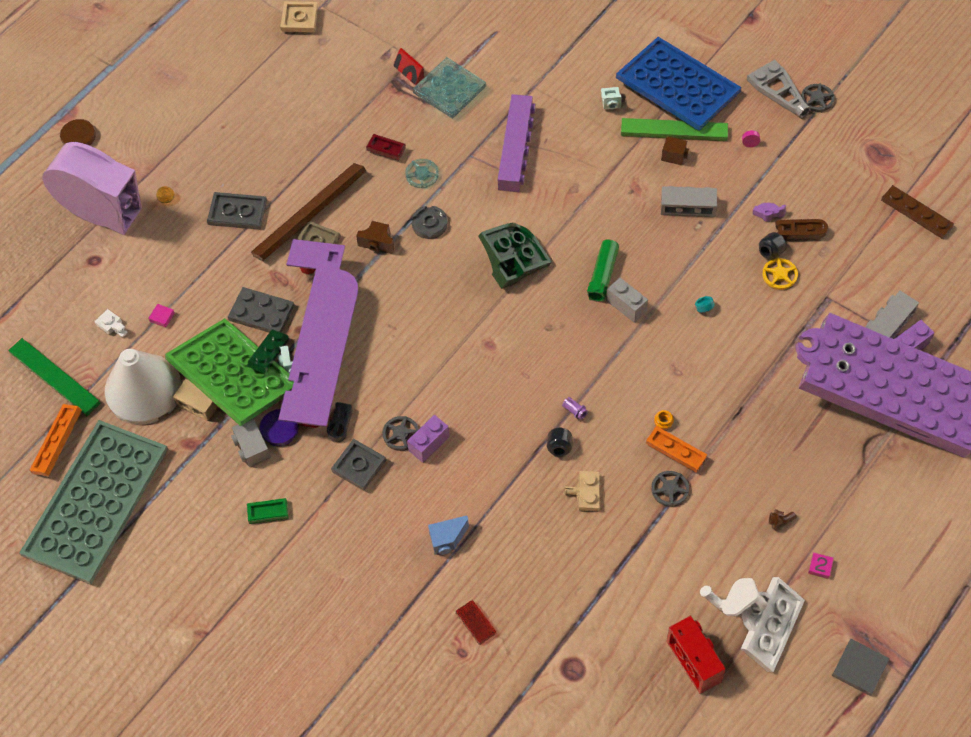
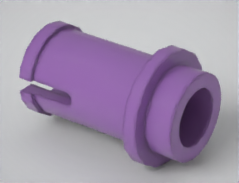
[562,397,588,420]

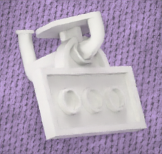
[700,577,805,672]

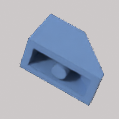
[428,516,469,555]

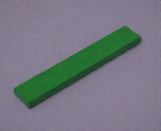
[8,338,101,416]

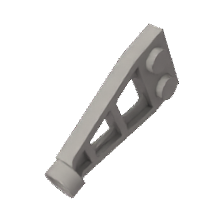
[747,60,811,118]

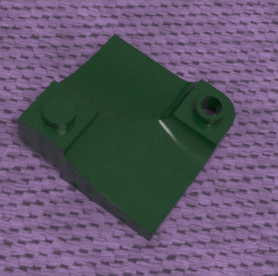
[478,223,552,289]

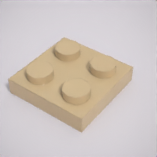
[280,1,318,32]

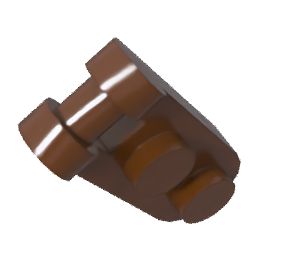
[775,219,828,240]

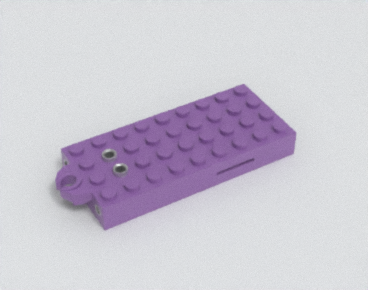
[796,313,971,458]

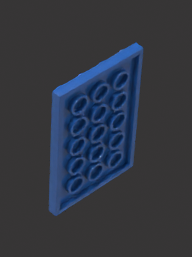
[616,36,742,131]

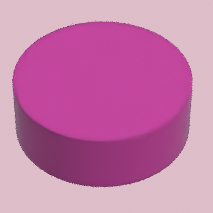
[742,130,760,147]

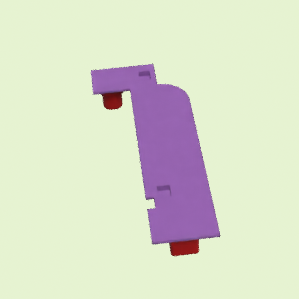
[278,239,358,428]

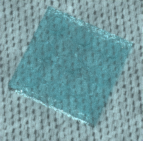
[413,57,486,119]

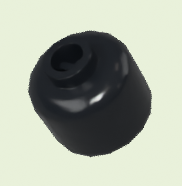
[758,232,787,260]
[547,427,573,457]

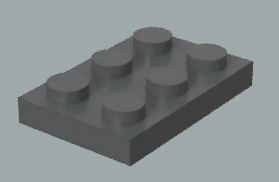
[228,287,295,333]

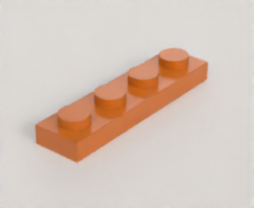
[29,404,82,477]

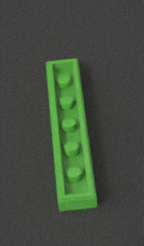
[621,118,728,141]

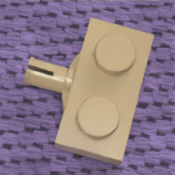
[564,471,599,511]

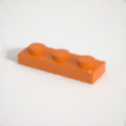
[646,426,707,473]

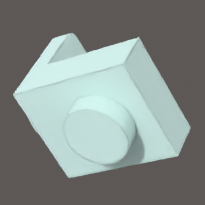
[601,87,622,109]
[278,346,293,374]

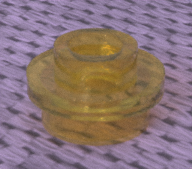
[156,186,175,203]

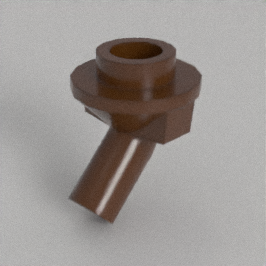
[769,509,796,529]

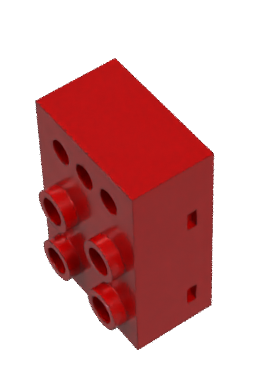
[666,615,725,694]

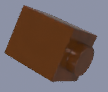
[661,136,690,165]

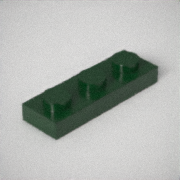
[247,329,289,374]

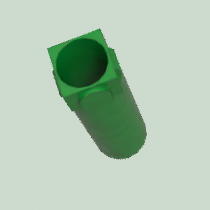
[587,239,619,302]

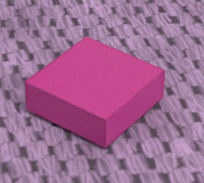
[148,304,175,328]

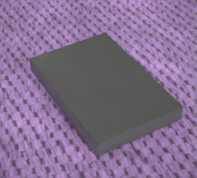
[207,192,267,230]

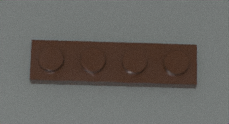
[881,185,954,239]

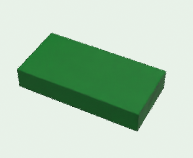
[247,498,289,524]

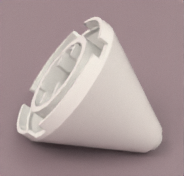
[105,349,182,425]

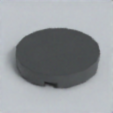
[412,206,448,239]

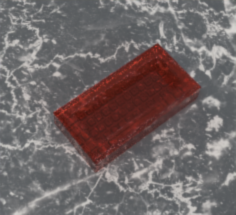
[455,600,496,645]

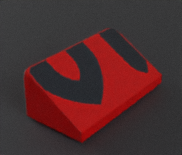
[394,48,425,85]

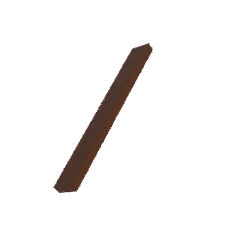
[251,163,366,261]

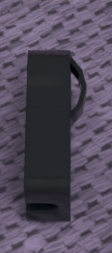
[327,402,353,442]

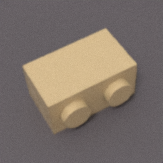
[173,379,218,421]

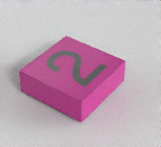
[808,552,834,579]

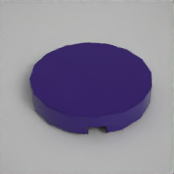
[260,409,299,446]

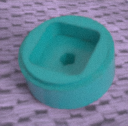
[695,296,715,312]

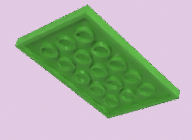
[165,318,294,426]

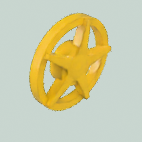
[762,258,798,290]

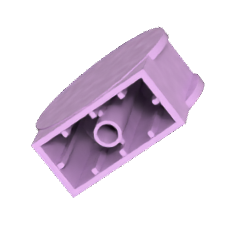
[42,142,142,235]

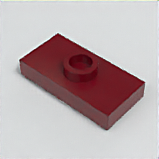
[366,134,406,161]

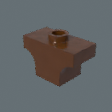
[356,221,395,254]

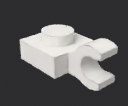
[95,309,128,338]

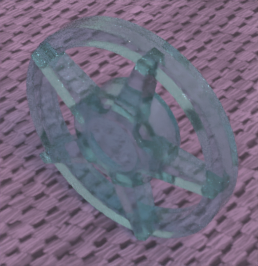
[405,159,439,188]

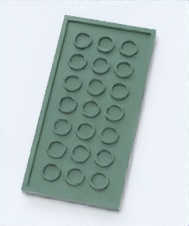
[19,420,168,584]

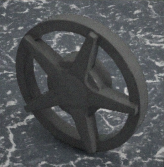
[801,83,834,112]
[382,416,419,450]
[651,471,689,506]

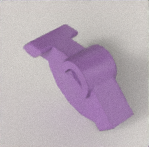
[753,203,786,222]

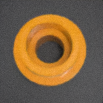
[654,410,674,429]

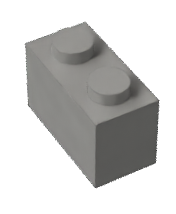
[607,278,648,323]
[231,418,271,467]

